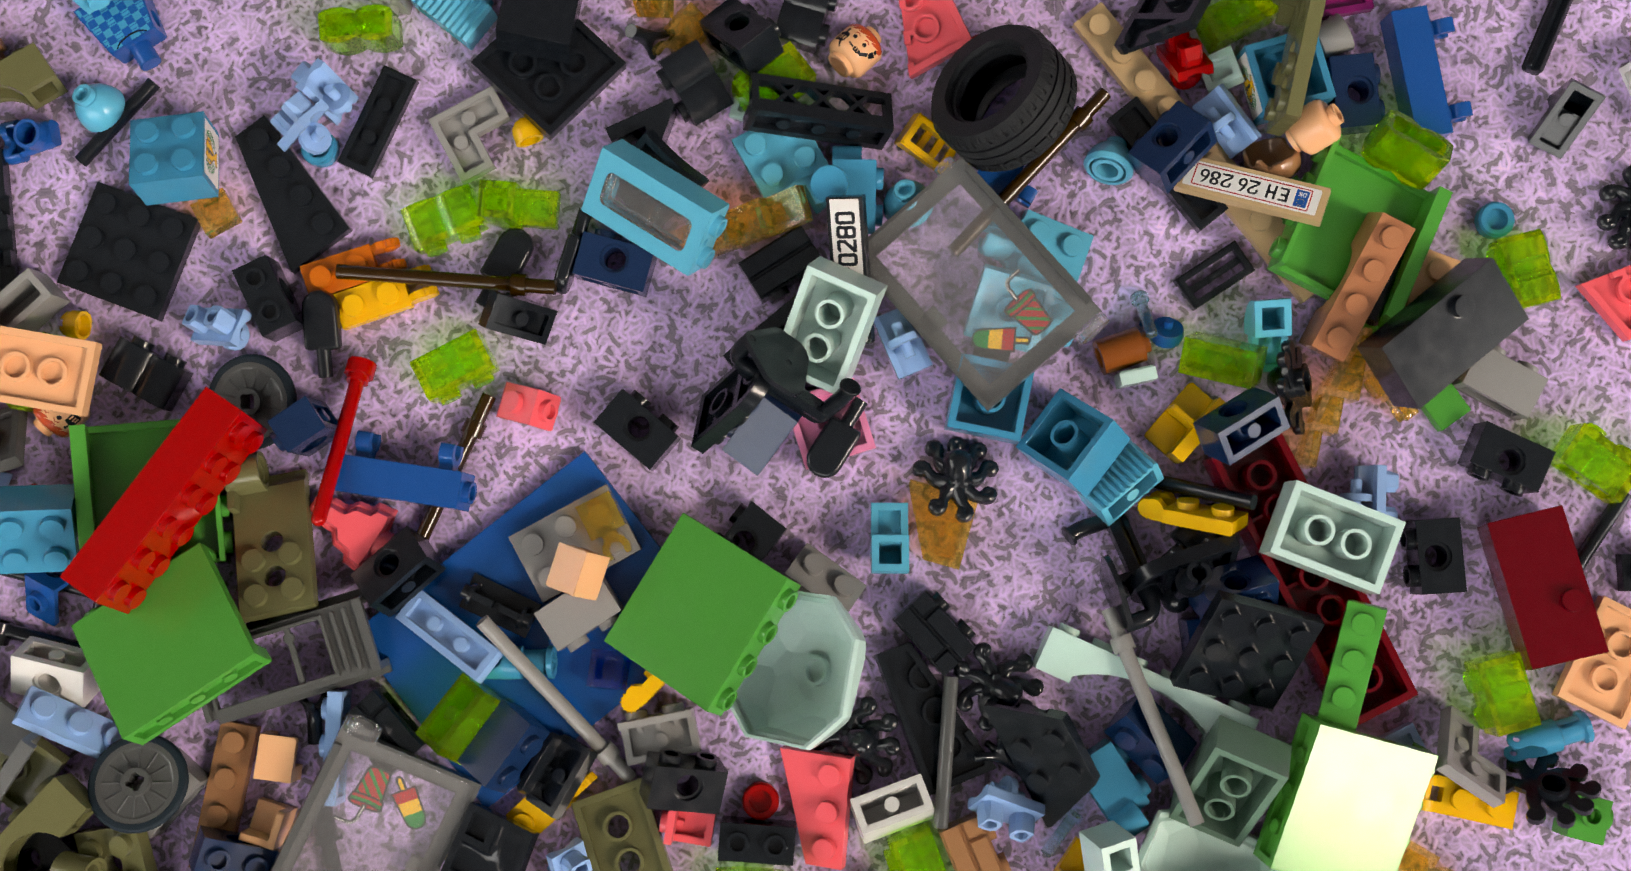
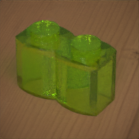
[318,4,403,56]
[1360,109,1454,190]
[400,184,489,257]
[1486,229,1561,310]

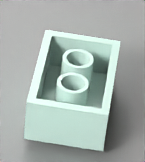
[784,256,888,394]
[1259,480,1406,594]

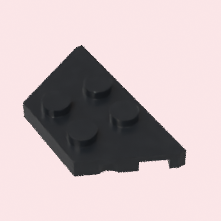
[1114,0,1211,55]
[983,698,1101,828]

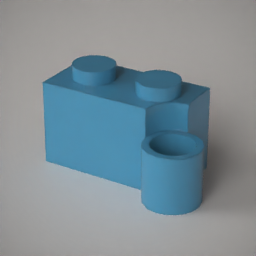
[832,145,884,234]
[1087,738,1152,836]

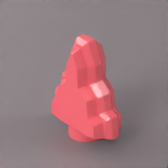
[309,496,398,571]

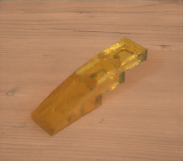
[666,185,813,269]
[1294,327,1373,469]

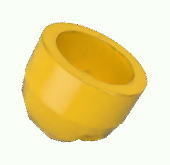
[512,117,544,148]
[59,310,92,340]

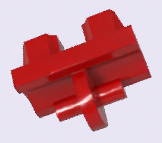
[1156,32,1214,90]

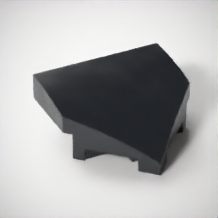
[517,732,598,820]

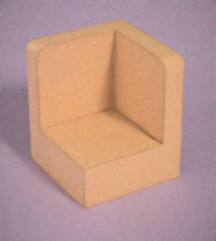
[546,542,610,601]
[253,730,303,783]
[238,797,297,850]

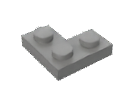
[428,86,511,185]
[1436,705,1507,808]

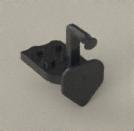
[691,327,861,454]
[1061,514,1240,632]

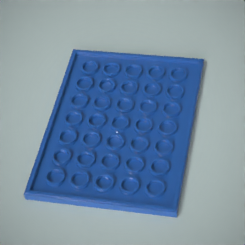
[368,451,661,808]

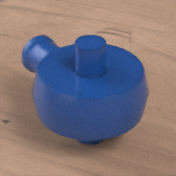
[1139,315,1184,349]

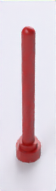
[311,356,377,526]

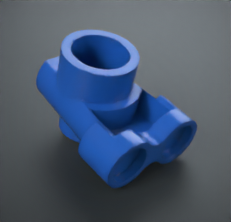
[0,119,62,165]

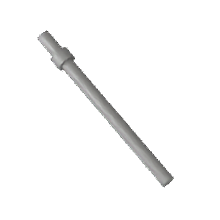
[1101,606,1204,827]
[476,615,636,783]

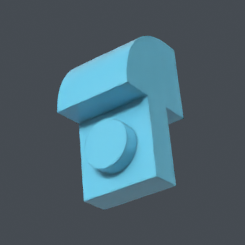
[1244,298,1292,373]
[870,503,909,574]

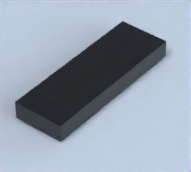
[337,65,419,179]

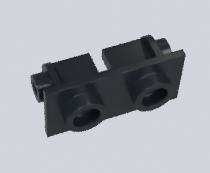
[459,573,542,638]

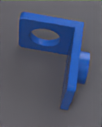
[24,572,69,626]

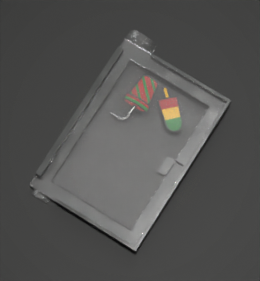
[868,156,1110,412]
[269,714,482,871]

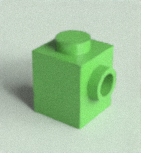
[1551,795,1614,846]

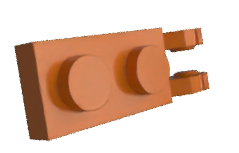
[300,237,408,294]

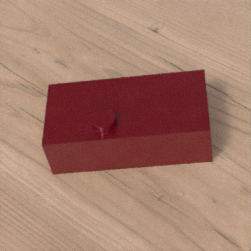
[1477,505,1609,671]

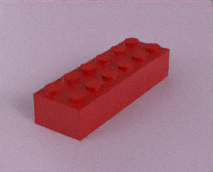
[60,387,268,614]

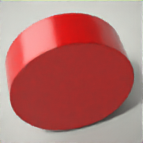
[742,781,779,820]

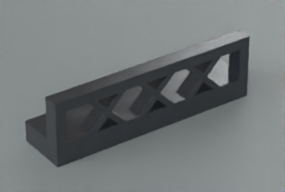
[743,72,894,150]

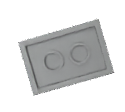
[508,484,642,602]

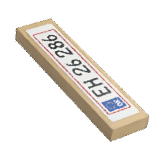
[1174,157,1331,227]

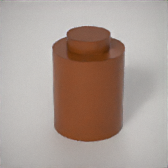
[1092,327,1152,375]

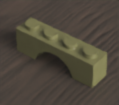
[0,42,68,110]
[0,773,94,871]

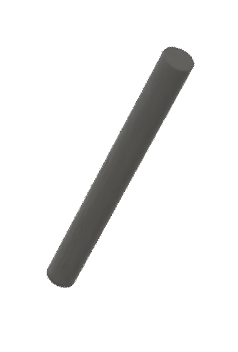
[933,676,959,829]

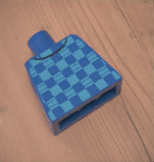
[73,0,167,71]

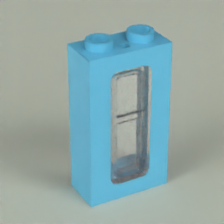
[581,139,730,276]

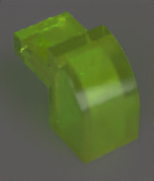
[476,179,561,230]

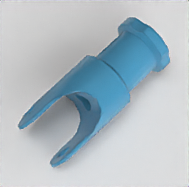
[485,645,558,680]
[1504,710,1595,762]

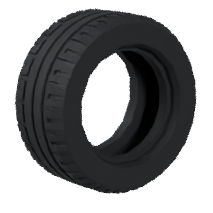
[931,24,1077,172]

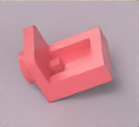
[496,381,561,431]
[659,810,717,847]

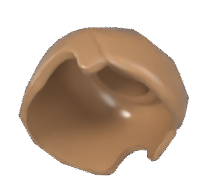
[1242,137,1301,179]

